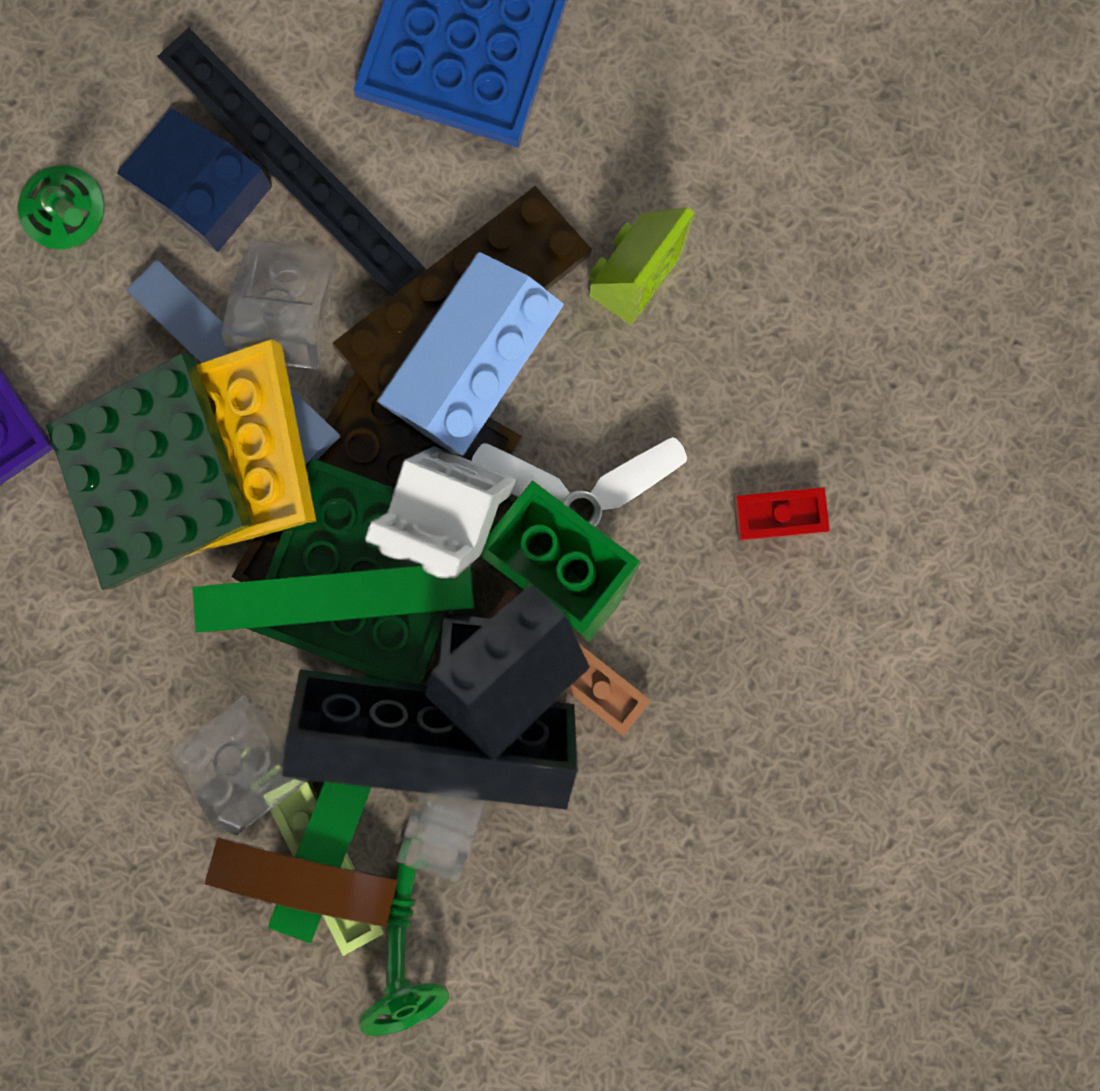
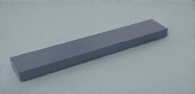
[126,260,341,466]

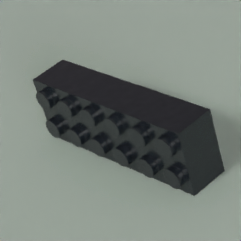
[282,669,578,810]

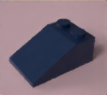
[116,108,272,253]

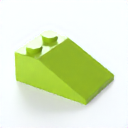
[588,207,696,325]

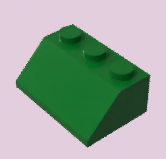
[480,480,641,643]

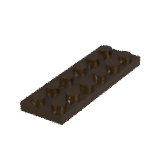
[332,185,592,415]

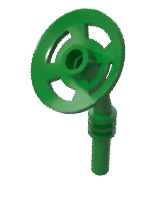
[17,165,105,250]
[359,843,450,1036]

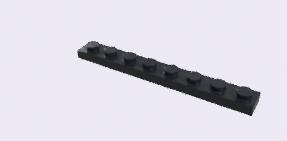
[157,27,427,298]

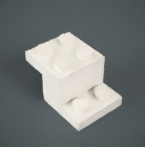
[366,446,516,577]

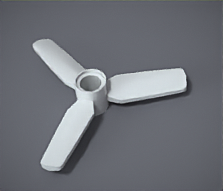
[472,437,687,527]

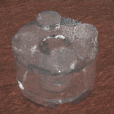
[396,793,486,883]

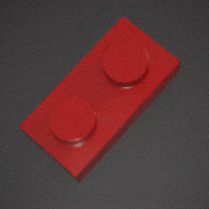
[734,487,830,541]

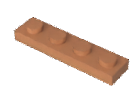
[486,589,651,736]

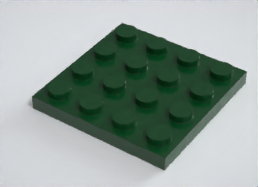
[46,353,253,590]
[248,458,450,685]

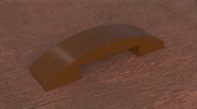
[204,837,398,927]

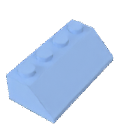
[377,252,564,455]

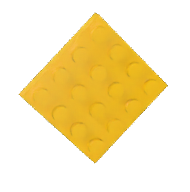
[182,339,316,558]

